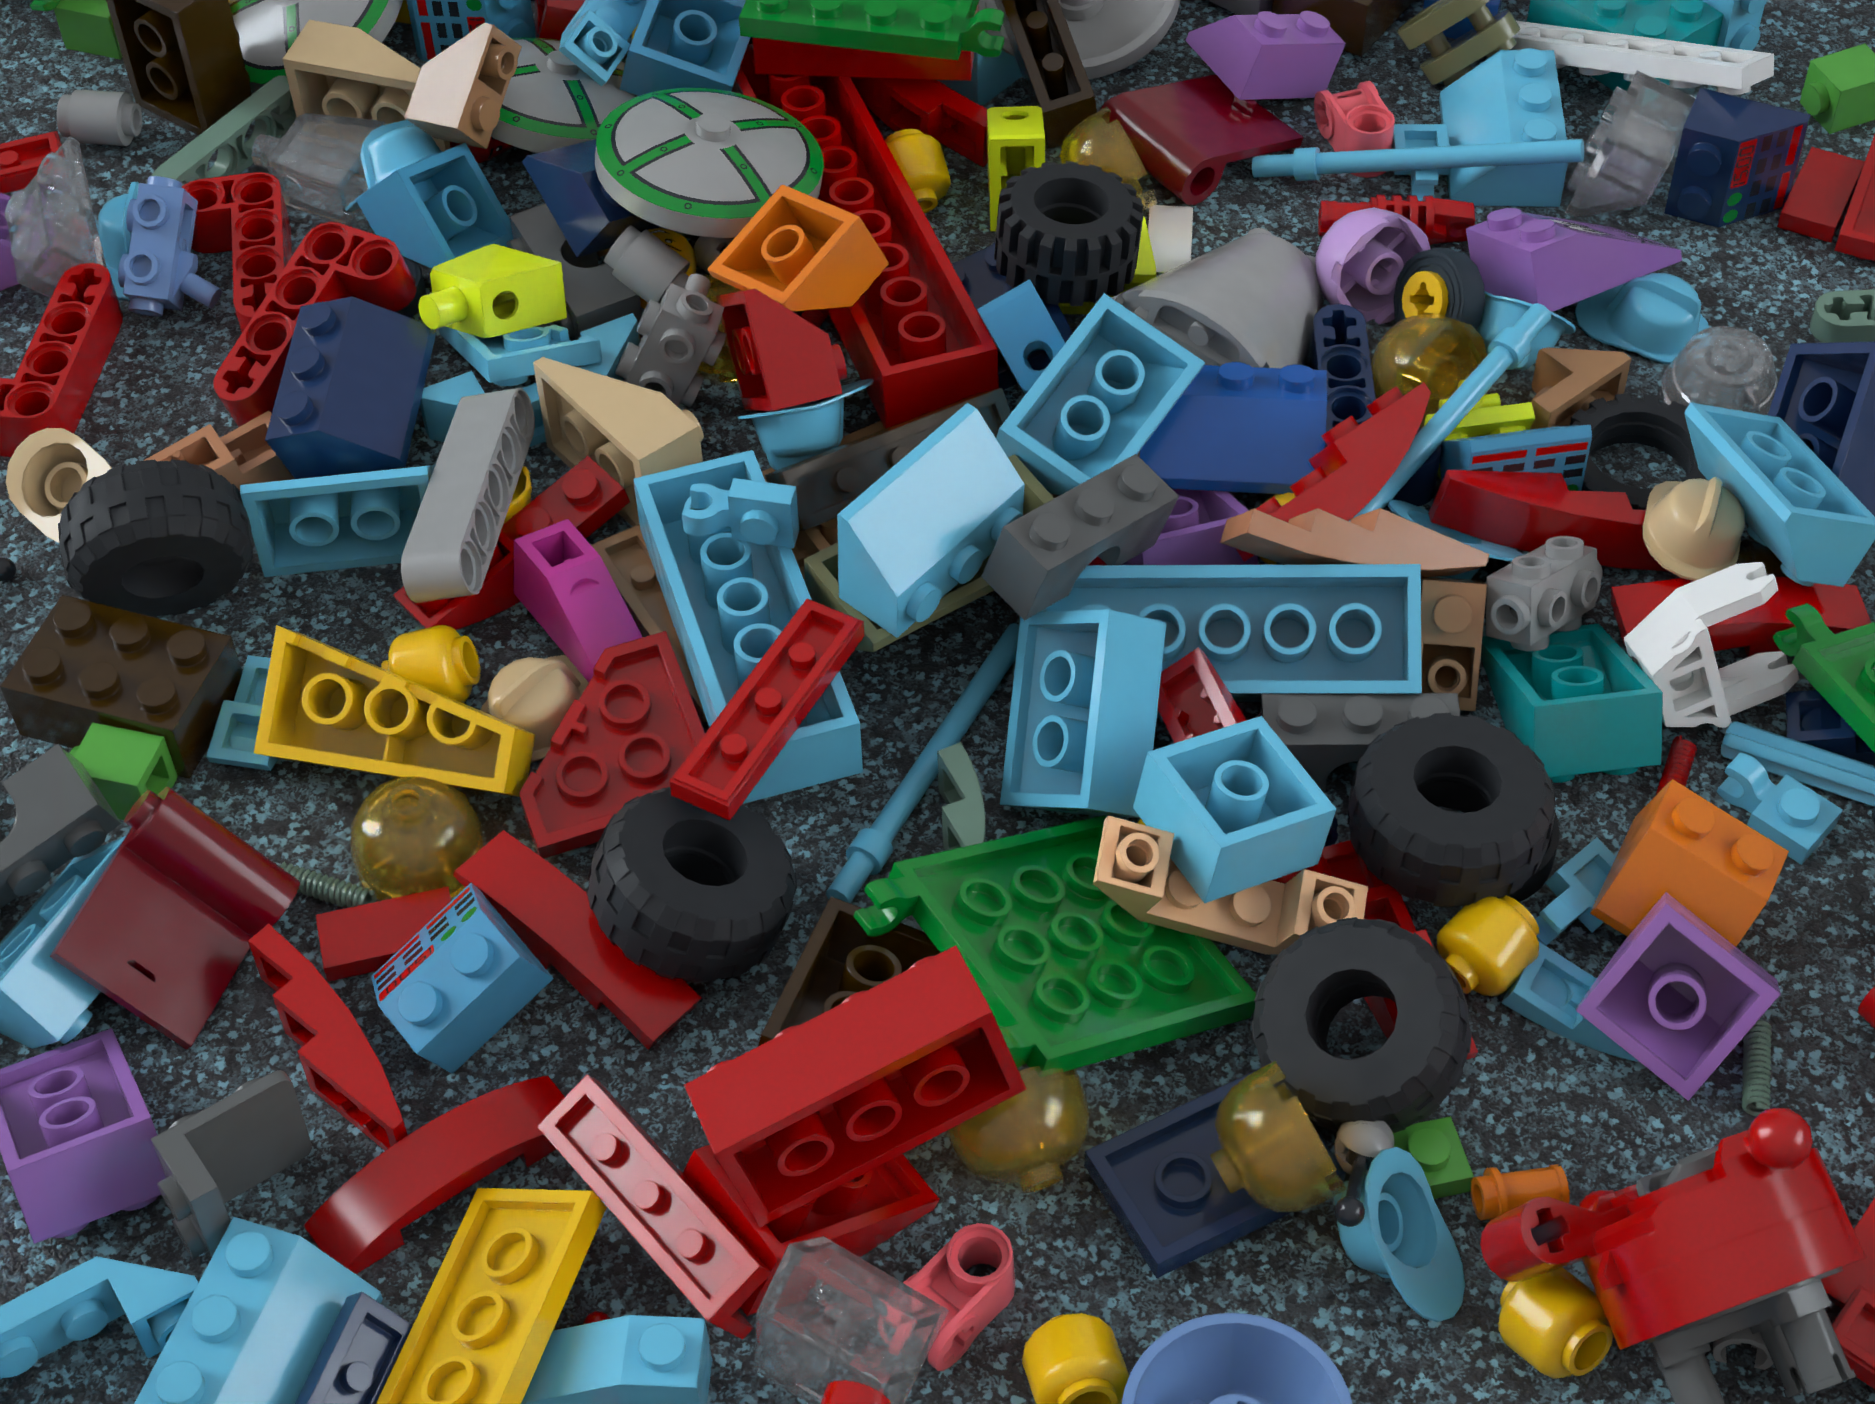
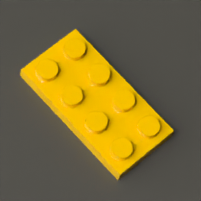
[376,1188,607,1404]

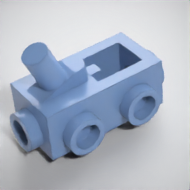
[118,176,222,317]

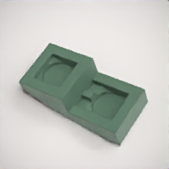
[937,742,986,851]

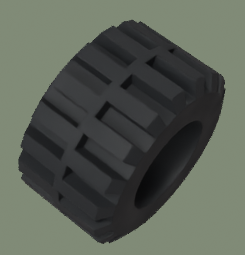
[994,161,1143,306]

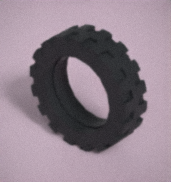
[1566,393,1707,510]

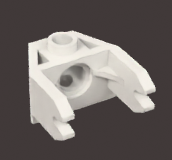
[1624,562,1799,728]

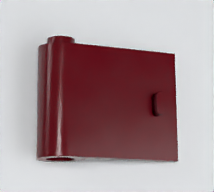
[1097,74,1304,205]
[50,786,300,1049]

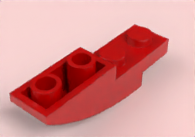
[850,77,988,167]
[1235,382,1431,562]
[393,456,631,630]

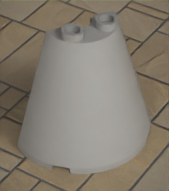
[1112,228,1324,368]

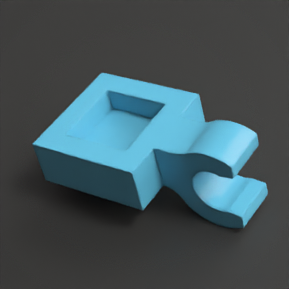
[1392,124,1450,201]
[682,478,800,548]
[1717,752,1843,865]
[1535,837,1616,946]

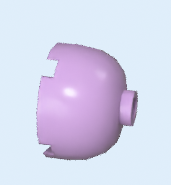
[1315,207,1431,325]

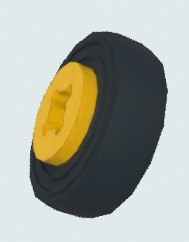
[1393,248,1485,353]

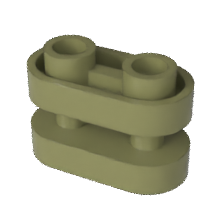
[1397,0,1520,87]

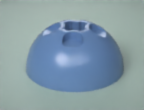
[1122,1313,1353,1404]

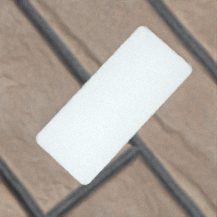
[1148,205,1193,273]

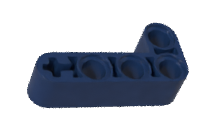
[1309,304,1442,508]

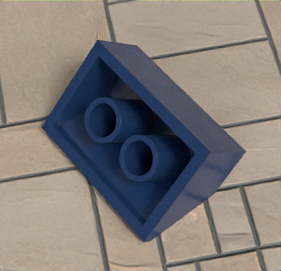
[522,139,666,257]
[265,296,436,479]
[1768,342,1875,542]

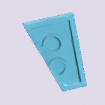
[439,324,602,386]

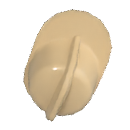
[6,428,112,543]
[1643,477,1745,581]
[480,655,589,762]

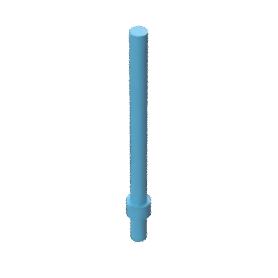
[1252,139,1584,181]
[1349,303,1551,522]
[826,623,1019,903]

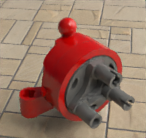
[1480,1108,1866,1404]

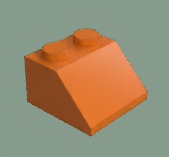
[707,184,889,312]
[1590,779,1789,947]

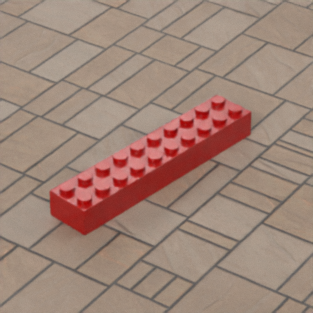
[731,44,999,429]

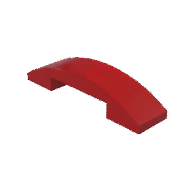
[304,1075,565,1274]

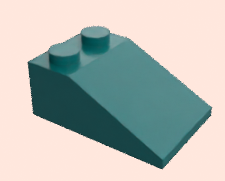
[1481,623,1663,783]

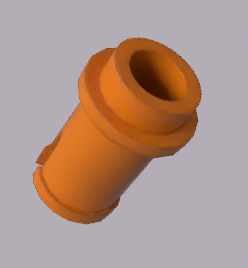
[1471,1164,1570,1221]

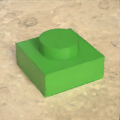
[1393,1116,1474,1199]

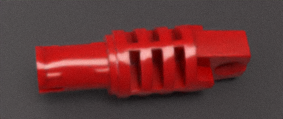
[1318,194,1475,245]

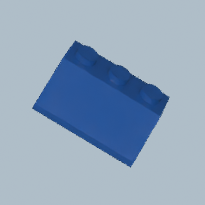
[1140,362,1327,494]

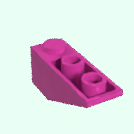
[513,519,642,682]

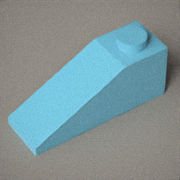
[521,1315,712,1404]

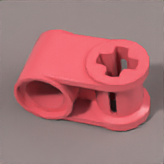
[1314,81,1395,178]
[881,1223,1015,1371]

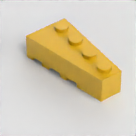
[254,625,536,797]

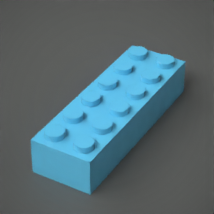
[633,450,863,804]
[1041,564,1422,702]

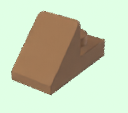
[1530,347,1632,430]

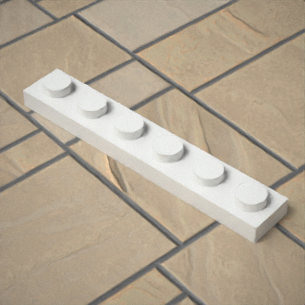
[1511,21,1774,95]

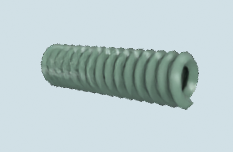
[279,862,376,908]
[1742,1020,1772,1117]

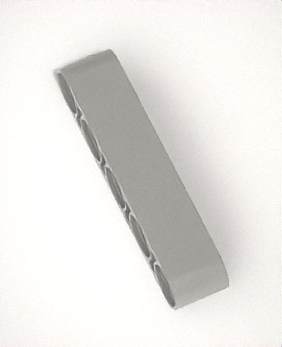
[401,387,535,603]

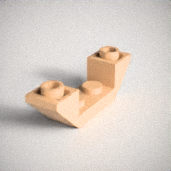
[1093,816,1368,954]

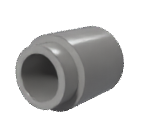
[57,90,142,146]
[604,225,690,303]

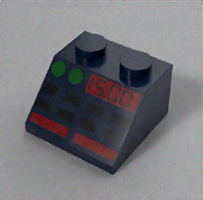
[1664,87,1811,227]

